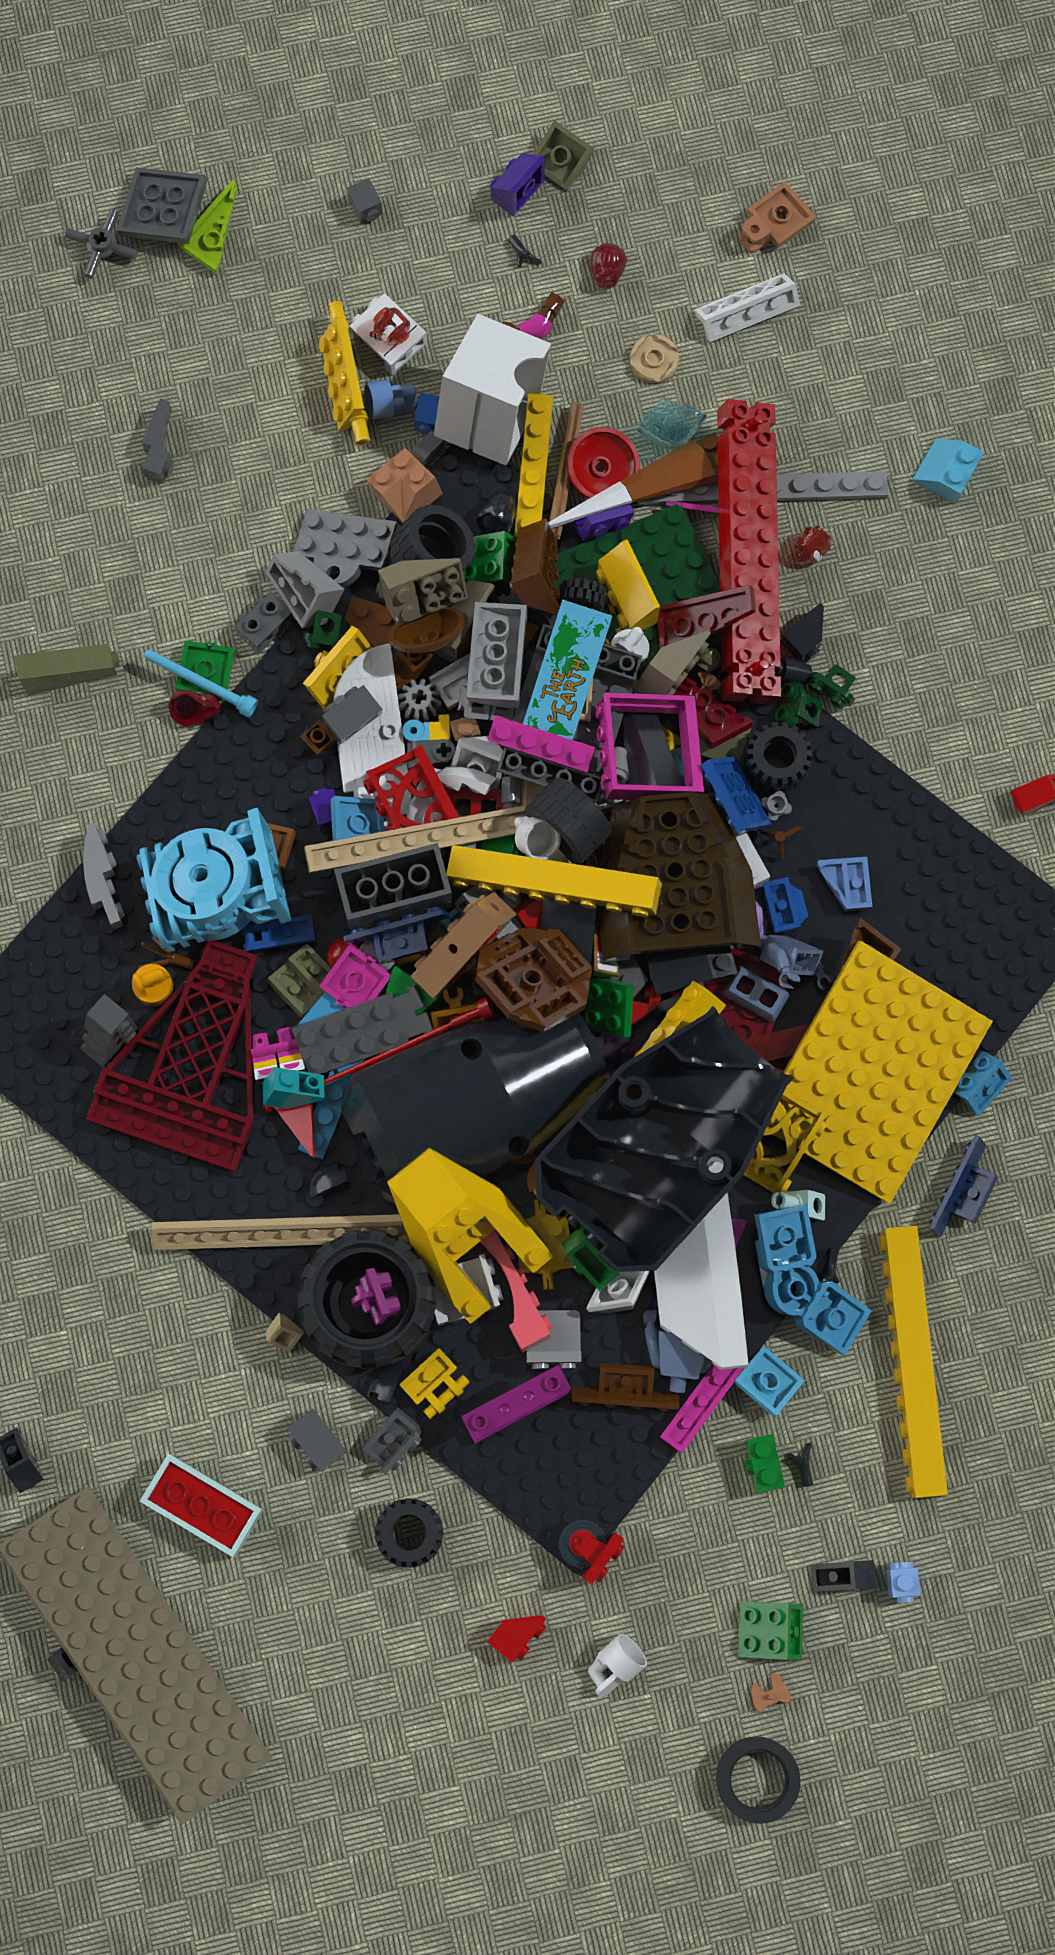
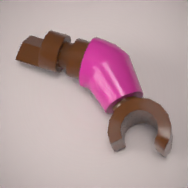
[501,292,565,339]

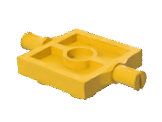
[518,1199,573,1290]

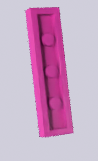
[487,715,595,772]
[660,1364,744,1454]

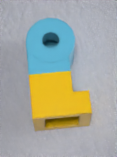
[402,715,451,743]

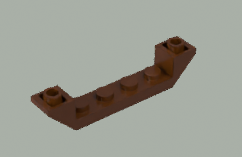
[300,651,433,756]

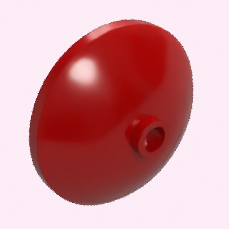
[567,427,641,499]

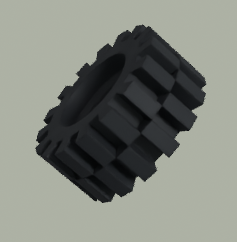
[558,577,607,612]

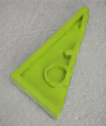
[178,180,238,274]

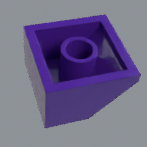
[490,153,545,216]

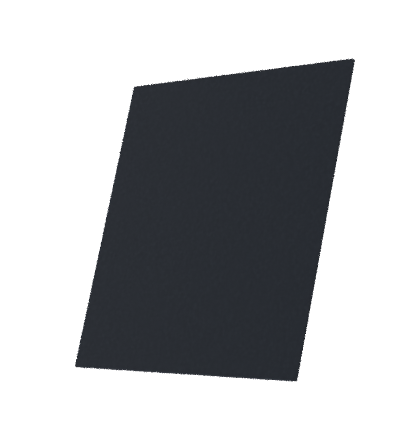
[0,443,1055,1574]

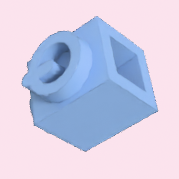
[886,1561,920,1603]

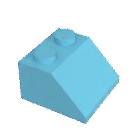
[912,438,984,504]

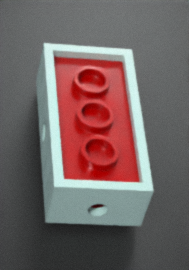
[140,1454,264,1557]

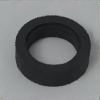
[716,1736,801,1824]

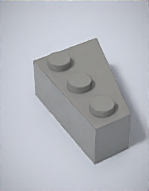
[265,551,344,628]

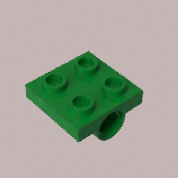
[584,975,634,1038]

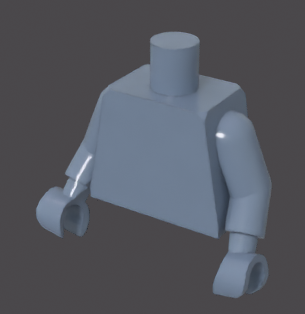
[757,935,834,990]
[643,1310,712,1393]

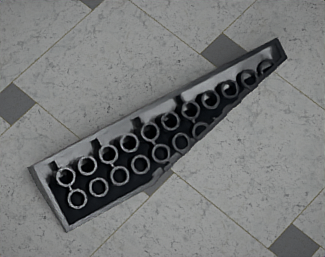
[622,689,737,997]

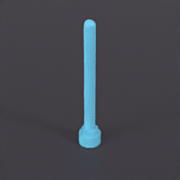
[144,650,258,718]

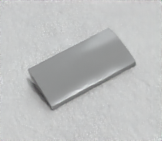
[466,602,527,709]

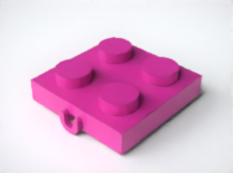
[319,944,391,1007]

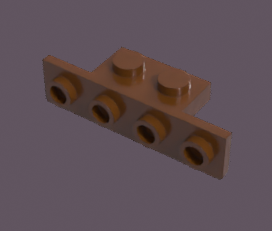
[571,1363,679,1411]

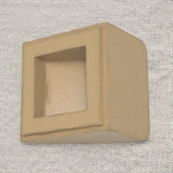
[266,1313,304,1352]

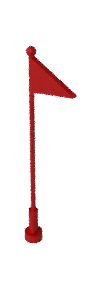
[263,997,496,1158]

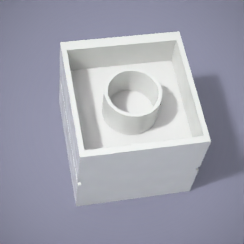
[434,314,551,465]

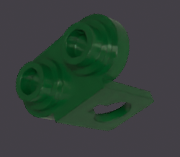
[303,610,343,650]
[809,665,856,709]
[775,681,822,729]

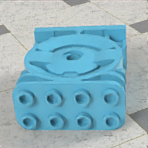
[137,808,291,952]

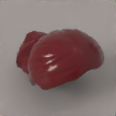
[590,243,627,289]
[168,690,221,727]

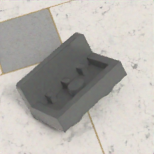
[362,1407,422,1474]

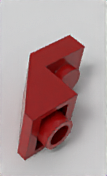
[1010,774,1055,814]
[631,982,661,1027]

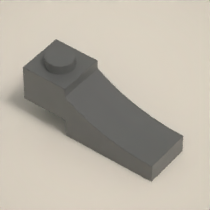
[142,398,174,484]

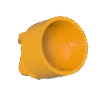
[132,964,174,1007]

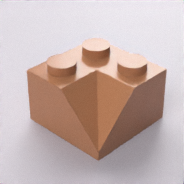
[367,448,443,523]

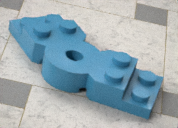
[754,1204,872,1356]

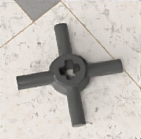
[65,209,138,279]

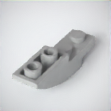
[83,823,125,930]

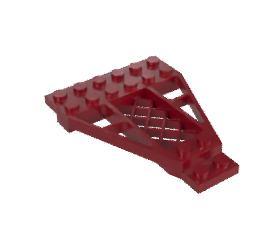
[86,940,258,1172]

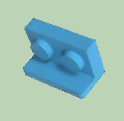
[953,1051,1012,1117]

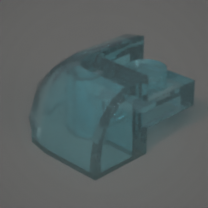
[637,396,707,450]

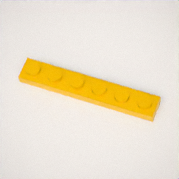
[515,393,553,538]

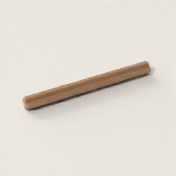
[550,402,584,540]

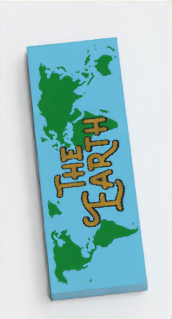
[523,600,612,740]

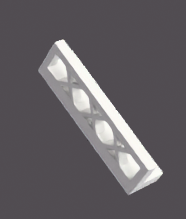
[694,273,800,342]

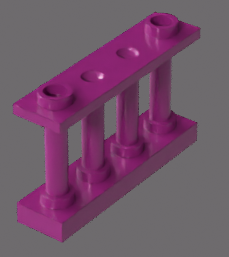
[461,1365,571,1444]

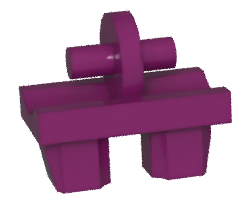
[351,1268,400,1325]

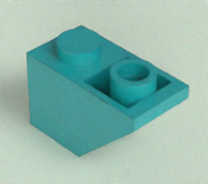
[263,1067,324,1109]

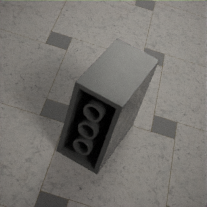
[334,843,453,931]

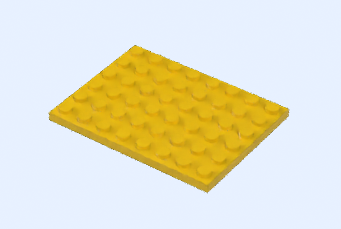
[768,941,993,1204]

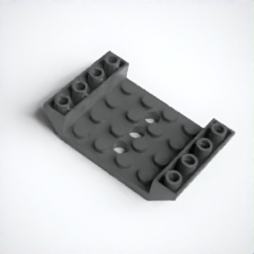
[497,624,642,803]

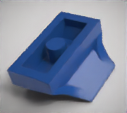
[762,877,808,934]

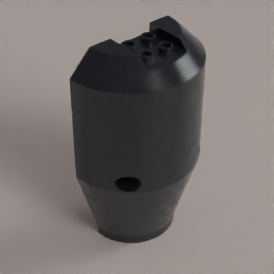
[535,1006,794,1272]
[340,1012,611,1208]

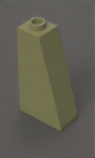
[14,643,120,695]

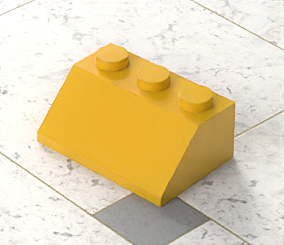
[595,540,660,630]

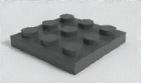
[117,167,207,244]

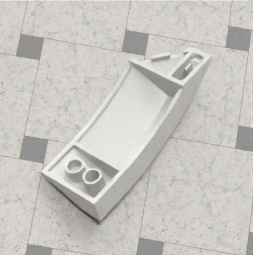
[654,1162,748,1370]

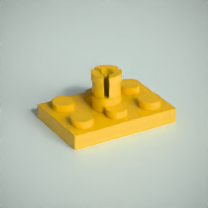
[303,626,372,710]

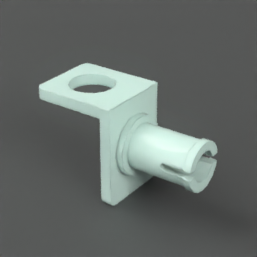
[771,1190,825,1221]

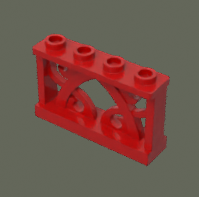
[363,745,460,853]

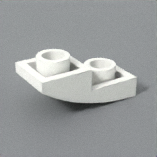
[438,766,497,795]

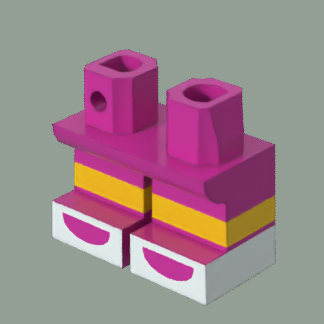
[251,1027,306,1084]

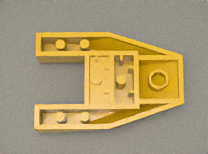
[387,1148,554,1324]

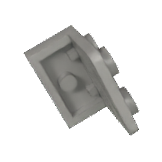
[527,1310,581,1369]

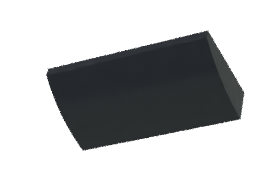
[540,897,597,965]

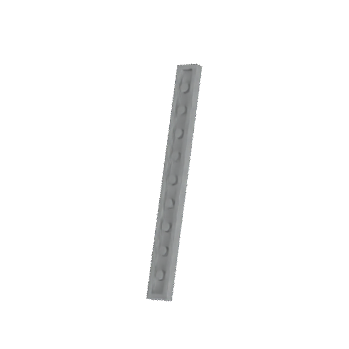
[637,471,888,506]

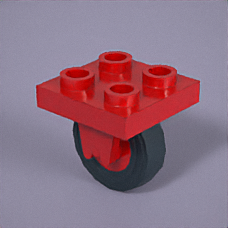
[559,1519,625,1584]

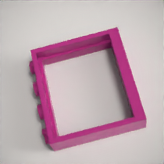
[595,693,704,800]

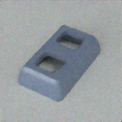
[723,966,789,1023]

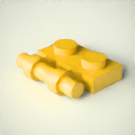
[399,1348,470,1419]

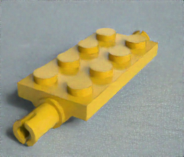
[319,301,371,446]

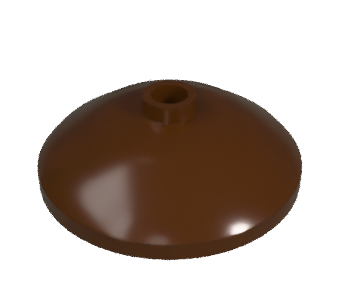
[389,607,465,654]

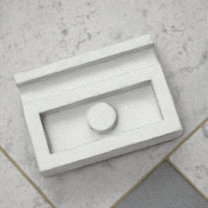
[429,653,470,710]

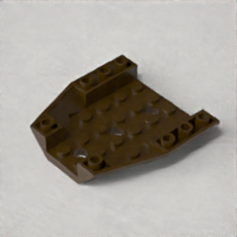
[597,792,761,962]

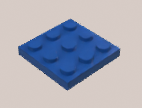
[701,757,772,833]

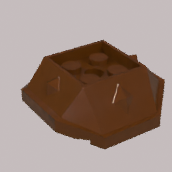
[475,928,592,1032]

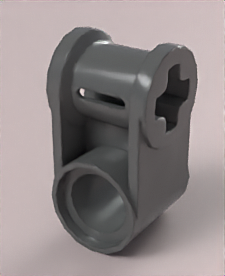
[407,739,455,770]

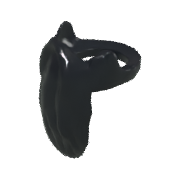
[476,490,517,534]

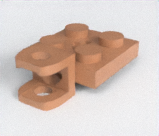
[739,182,816,253]

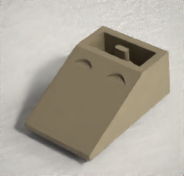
[378,558,468,626]
[632,631,711,695]

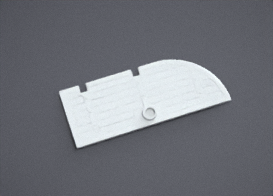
[333,643,412,815]

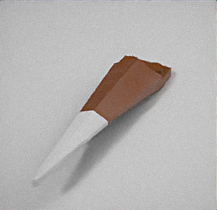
[548,432,718,528]

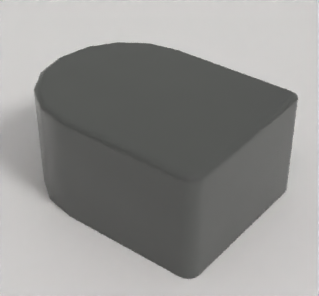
[411,430,445,468]

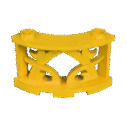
[744,1090,827,1197]

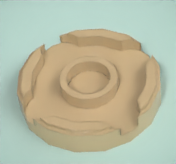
[630,334,679,384]

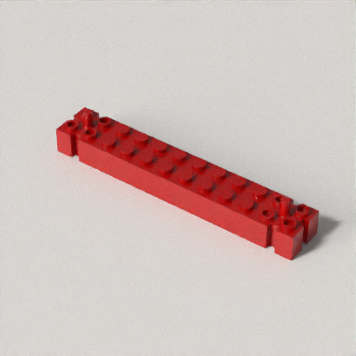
[717,399,781,705]

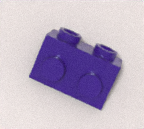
[573,504,635,542]

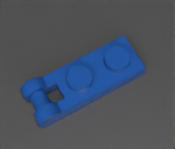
[240,914,316,953]

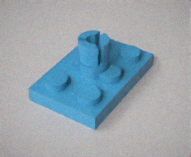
[331,796,385,869]

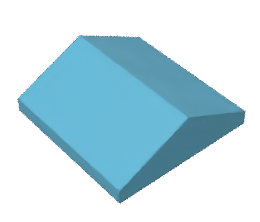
[734,1346,805,1418]

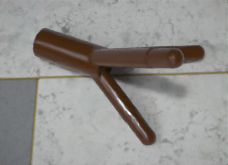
[760,825,801,860]
[139,937,195,970]

